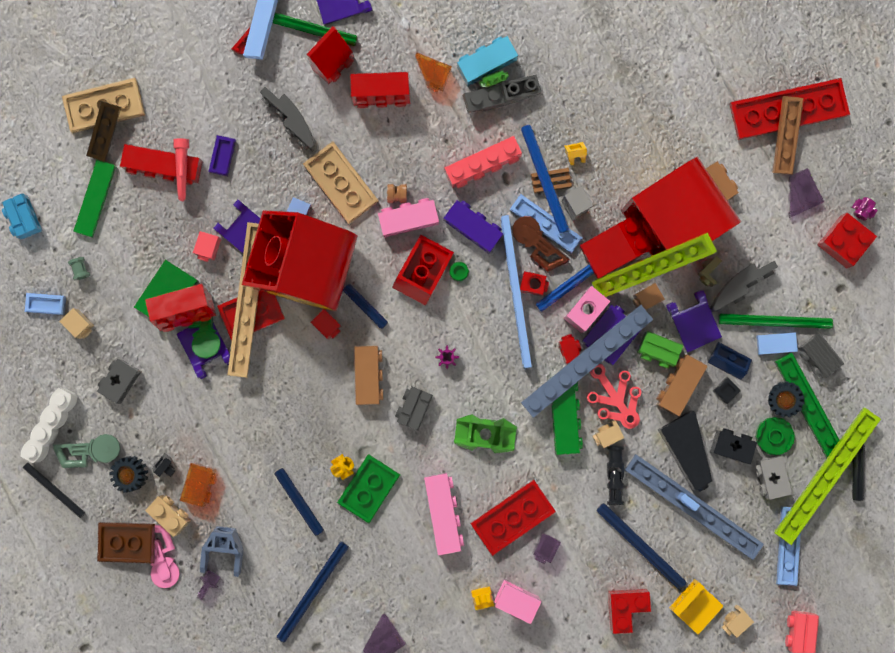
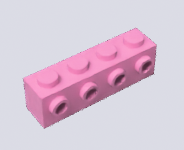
[424,473,464,555]

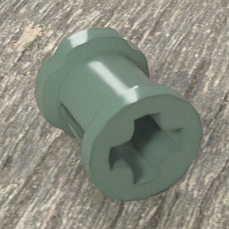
[68,257,90,281]

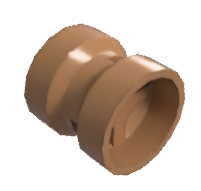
[387,184,407,203]

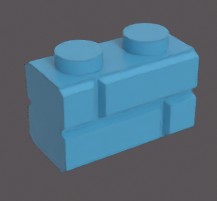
[2,194,42,239]

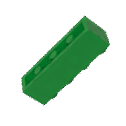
[549,377,583,455]

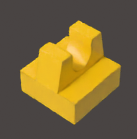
[564,142,587,165]
[471,586,494,610]

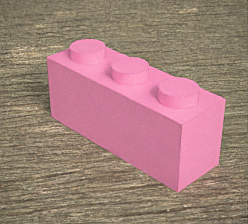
[378,198,439,238]

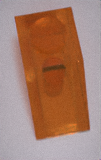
[415,52,452,92]

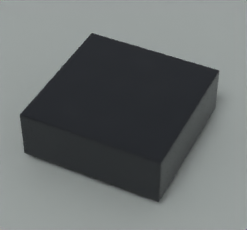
[713,377,741,404]

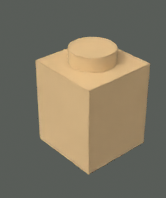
[59,308,94,339]

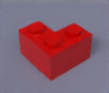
[608,589,651,634]

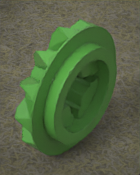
[479,70,509,88]

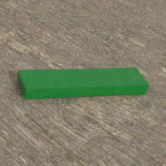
[73,160,116,238]

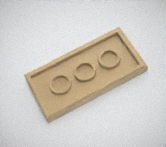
[62,78,145,134]
[303,141,379,224]

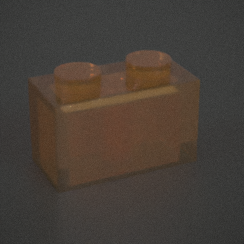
[180,462,218,507]

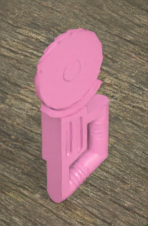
[150,525,180,588]

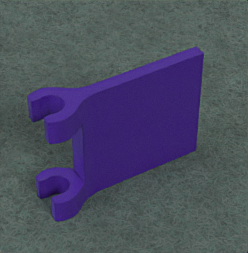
[317,0,373,25]
[213,200,260,253]
[666,290,722,352]
[176,322,230,380]

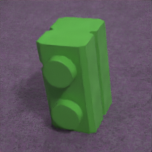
[637,331,683,369]

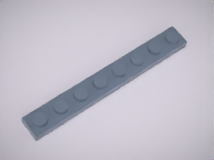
[521,305,653,418]
[624,454,764,560]

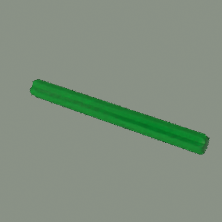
[718,314,833,329]

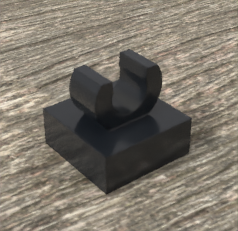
[152,453,176,477]

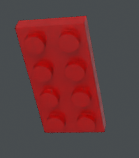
[470,479,556,556]

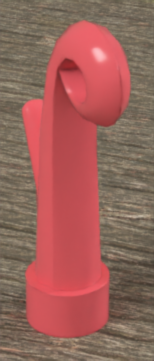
[173,138,189,202]

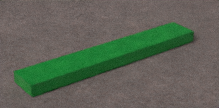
[774,353,839,459]

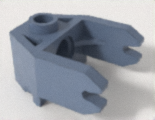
[200,526,244,577]

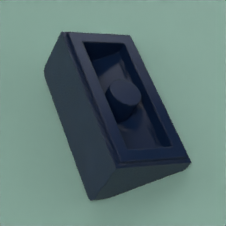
[708,342,752,380]

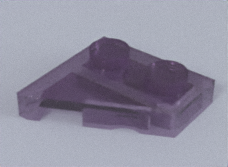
[363,612,406,653]

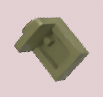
[698,256,722,287]

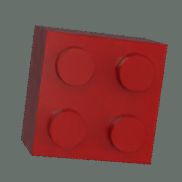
[817,213,878,269]

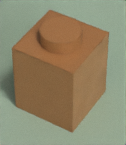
[632,283,665,310]

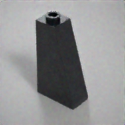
[657,411,712,492]

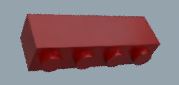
[120,144,203,185]

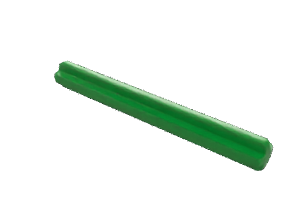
[272,12,358,46]

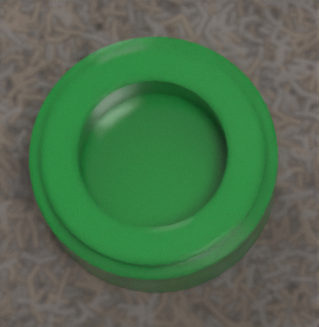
[450,262,469,281]

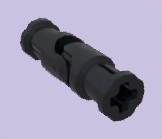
[607,446,624,505]

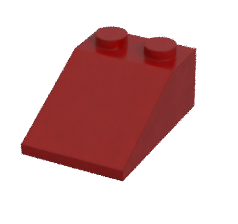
[306,26,354,84]
[580,215,652,279]
[392,234,454,306]

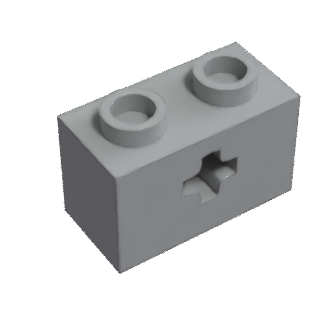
[561,186,593,221]
[755,456,792,500]

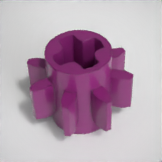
[852,197,878,221]
[435,345,459,369]

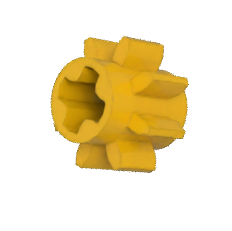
[330,454,354,480]

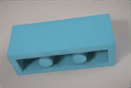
[457,36,518,87]

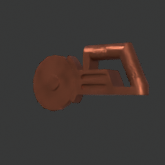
[512,216,570,272]

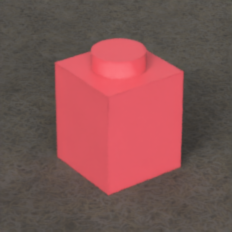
[193,231,221,262]

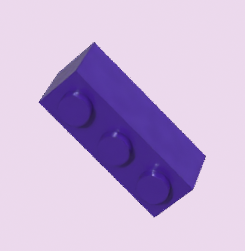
[443,200,503,254]

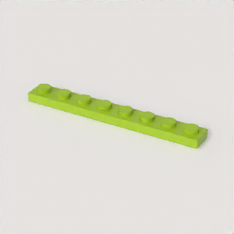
[592,233,717,297]
[774,408,881,545]

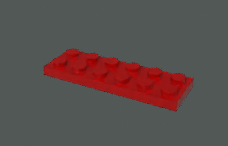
[729,78,850,140]

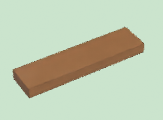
[772,96,803,175]

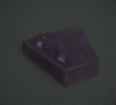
[788,168,824,218]

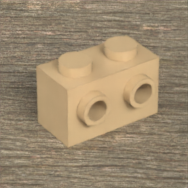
[145,495,191,537]

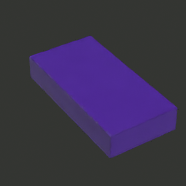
[208,135,236,177]

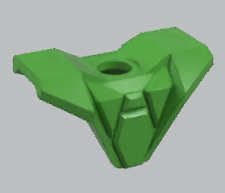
[454,414,517,453]

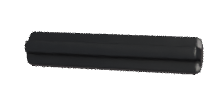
[852,444,865,501]

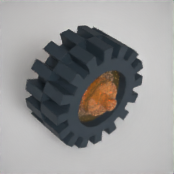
[768,381,804,417]
[109,456,148,493]

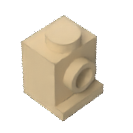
[592,420,624,448]
[721,605,754,638]

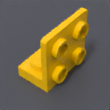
[669,579,723,634]

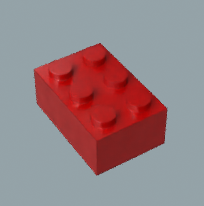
[350,72,410,108]
[145,284,216,332]

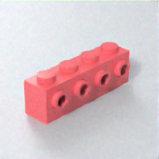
[444,136,522,189]

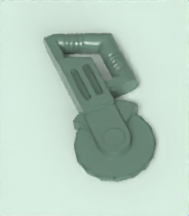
[53,434,120,468]

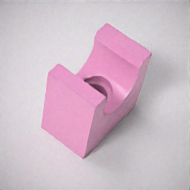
[563,286,610,334]
[494,580,541,624]

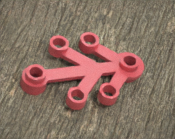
[587,364,641,429]

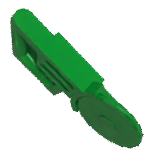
[188,295,220,359]

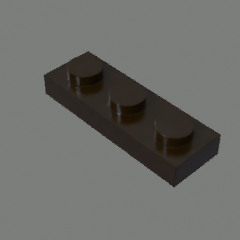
[86,101,121,162]

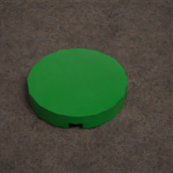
[755,417,795,455]

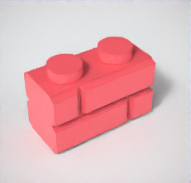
[785,611,819,653]

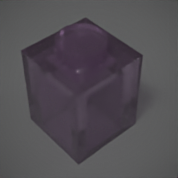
[532,532,561,564]

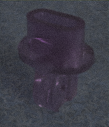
[197,570,221,601]

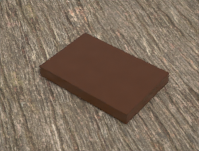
[97,522,155,564]

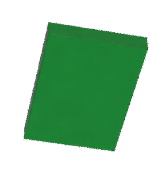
[134,259,198,317]
[337,454,401,523]

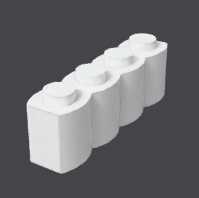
[21,388,78,463]

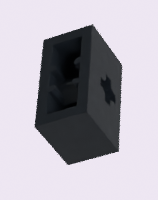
[710,428,757,465]

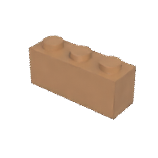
[354,346,383,405]
[656,355,707,416]

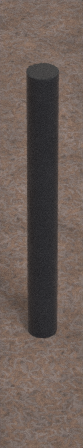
[23,463,86,518]

